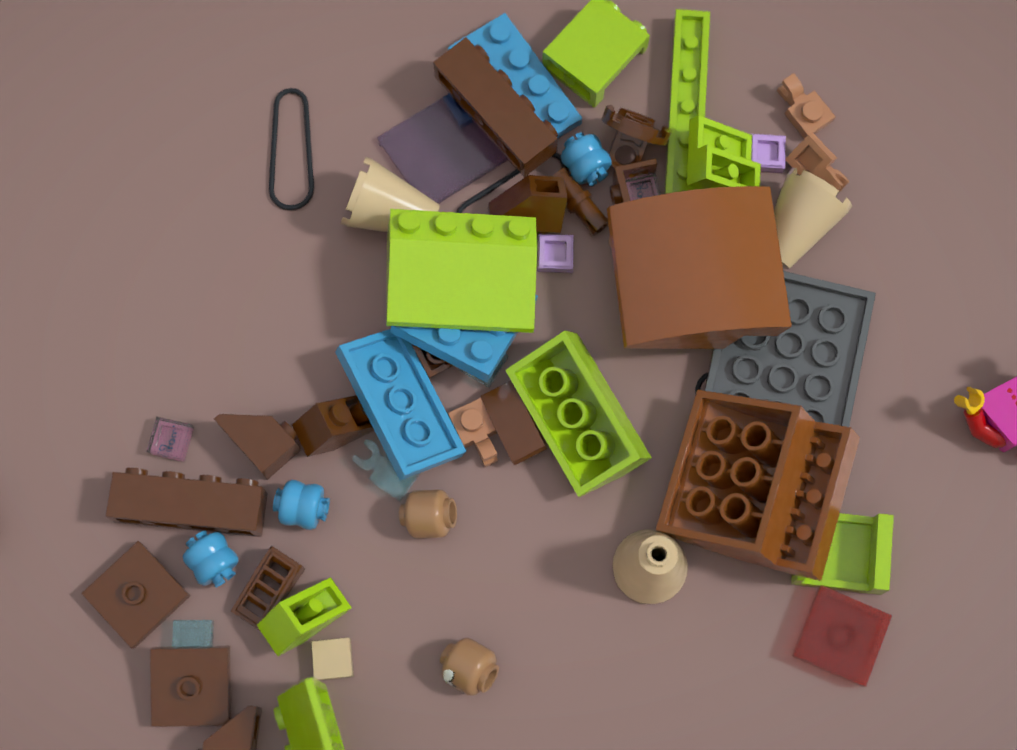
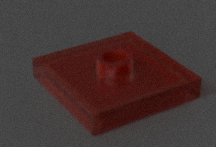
[792,585,892,687]

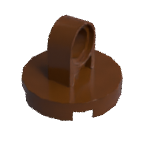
[601,105,672,168]

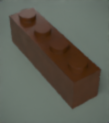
[433,37,558,177]
[106,468,268,537]

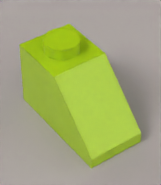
[257,577,352,656]

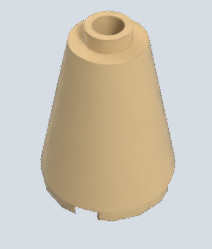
[341,157,440,232]
[774,167,852,269]
[613,529,688,604]

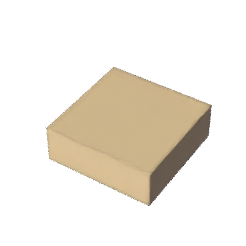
[311,638,354,680]

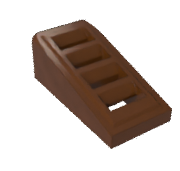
[231,546,305,631]

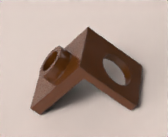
[609,159,657,205]

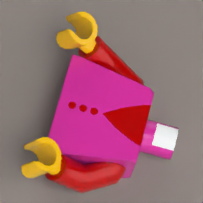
[954,377,1017,453]

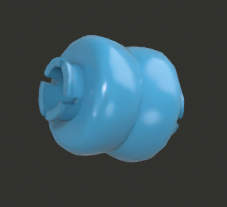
[560,132,612,186]
[273,480,330,530]
[183,530,239,588]

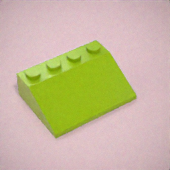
[386,209,537,333]
[274,677,345,750]

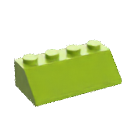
[505,330,652,497]

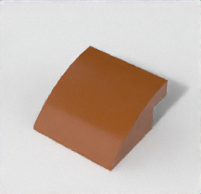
[607,186,792,349]
[655,390,860,581]

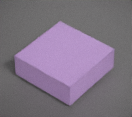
[751,134,786,173]
[537,234,573,273]

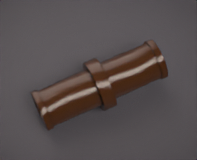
[553,167,608,236]

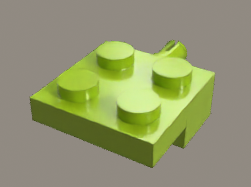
[687,115,761,189]

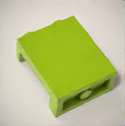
[542,0,650,108]
[787,513,894,595]

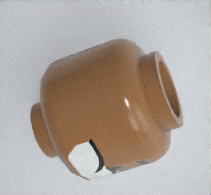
[440,638,499,696]

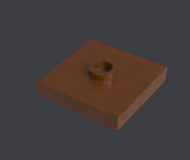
[81,541,190,649]
[150,646,231,727]

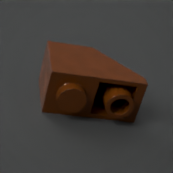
[488,175,567,234]
[292,395,374,457]

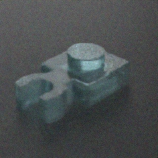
[352,439,421,502]

